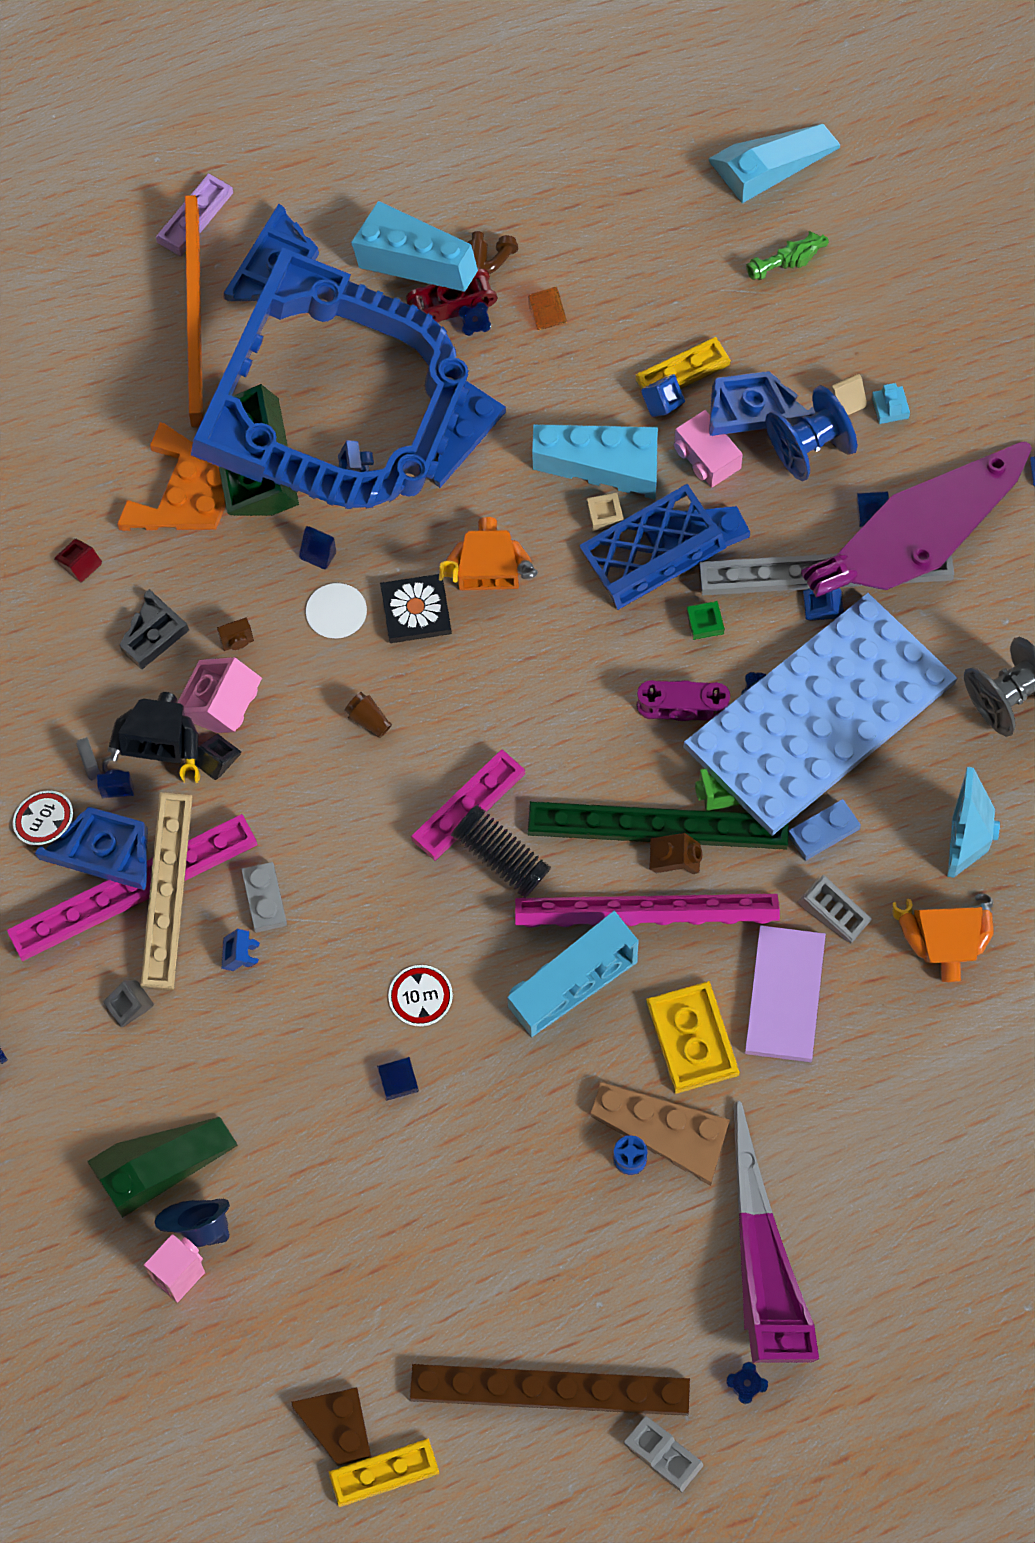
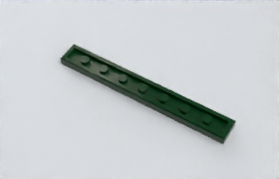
[528,801,789,850]

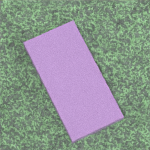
[745,926,826,1062]

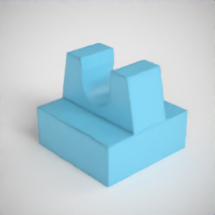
[872,383,910,424]

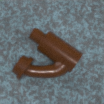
[467,231,518,281]

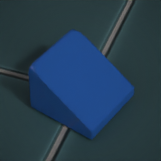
[641,374,685,417]
[803,588,844,620]

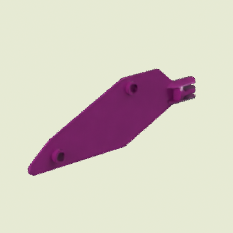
[801,442,1032,598]

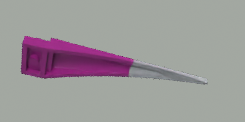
[733,1100,819,1363]

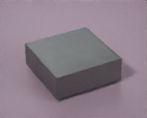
[76,737,102,781]

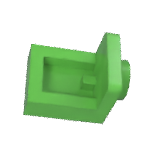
[695,768,740,811]

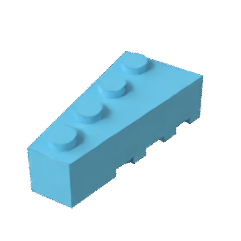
[351,201,478,292]
[532,424,658,500]
[507,910,639,1037]

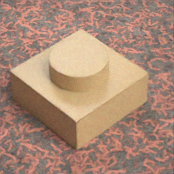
[587,493,624,531]

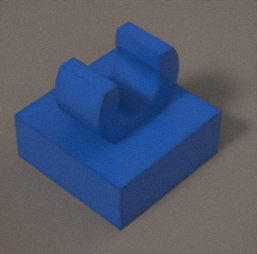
[338,441,374,472]
[221,929,260,971]

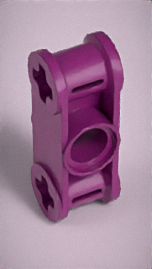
[637,680,730,721]

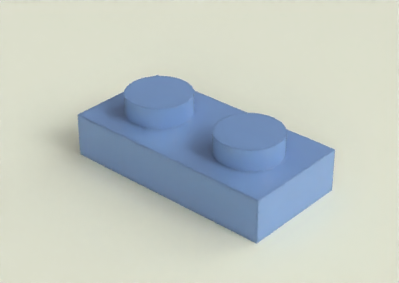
[788,799,861,861]

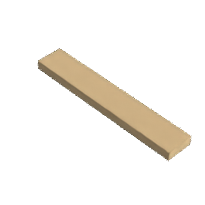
[141,792,193,990]

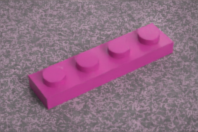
[411,749,525,861]

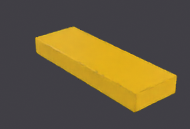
[635,337,731,389]
[328,1438,440,1507]

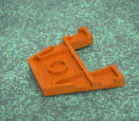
[117,422,226,531]

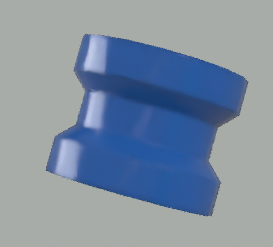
[613,1135,648,1175]

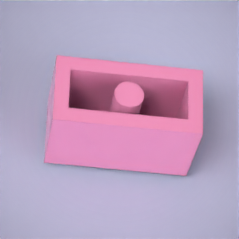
[674,410,743,488]
[144,1234,205,1303]

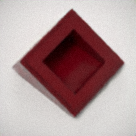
[54,538,102,582]

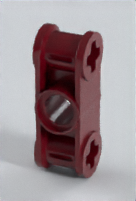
[405,269,498,323]

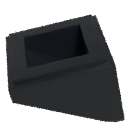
[195,733,242,780]

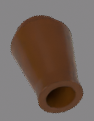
[344,692,392,738]

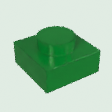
[687,601,725,640]

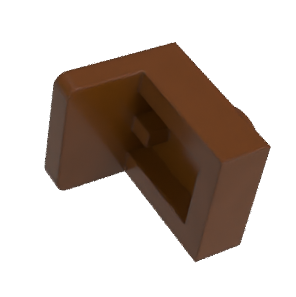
[649,833,703,874]

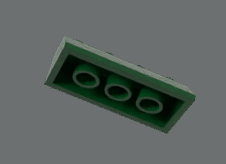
[208,384,299,516]

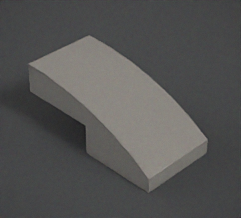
[624,1416,704,1493]

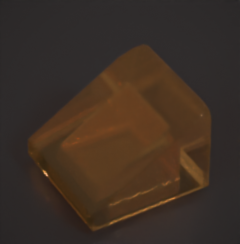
[528,287,567,331]

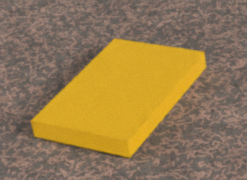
[646,981,740,1094]

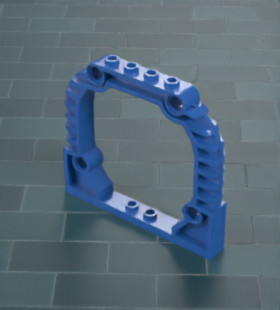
[191,248,469,509]

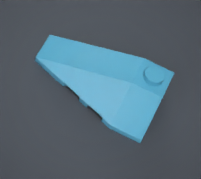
[709,124,840,203]
[947,767,1000,878]

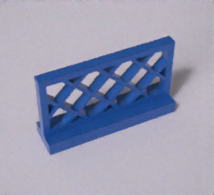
[579,484,727,610]

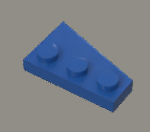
[645,506,750,556]

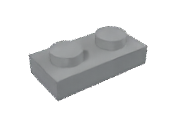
[241,862,287,933]

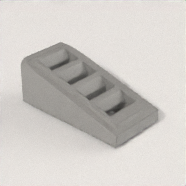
[797,875,872,944]

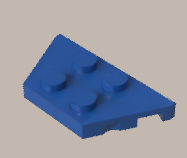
[223,204,319,301]
[709,371,815,436]
[35,807,148,890]

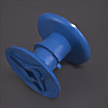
[765,385,858,481]

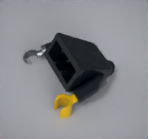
[102,692,201,783]

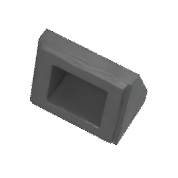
[103,980,154,1027]

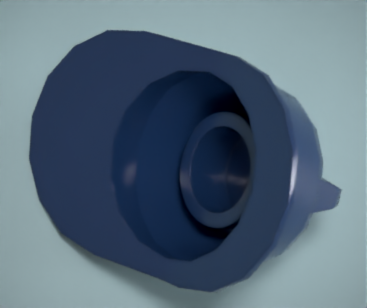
[154,1198,230,1247]

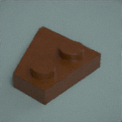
[292,1387,371,1466]

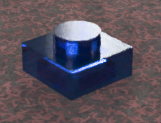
[856,491,889,527]
[97,769,134,799]
[377,1057,419,1101]

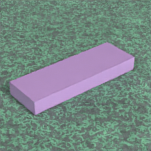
[156,173,233,256]

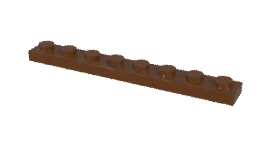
[410,1364,690,1416]

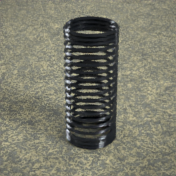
[451,804,551,898]

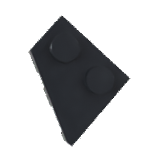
[120,589,190,670]

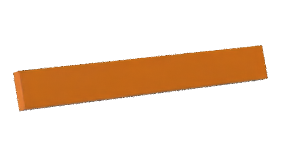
[185,195,203,427]

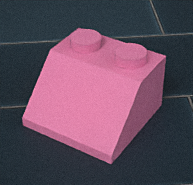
[177,657,262,733]

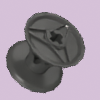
[964,636,1035,737]

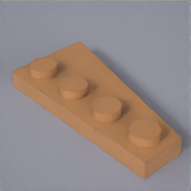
[591,1082,730,1186]

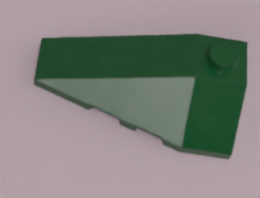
[87,1117,238,1218]

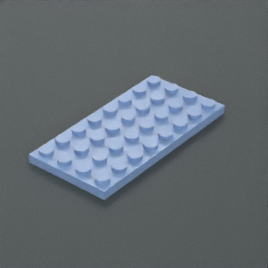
[683,593,957,836]

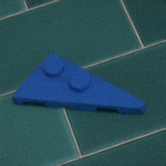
[434,381,506,488]

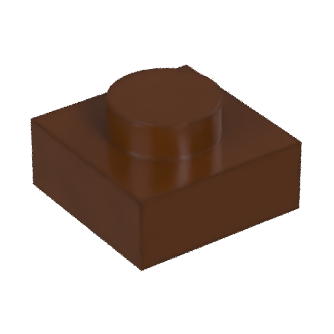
[217,617,254,651]

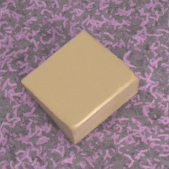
[831,374,867,415]

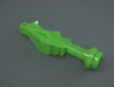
[746,231,829,280]

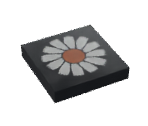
[380,574,452,643]

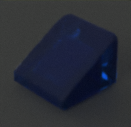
[299,526,336,569]

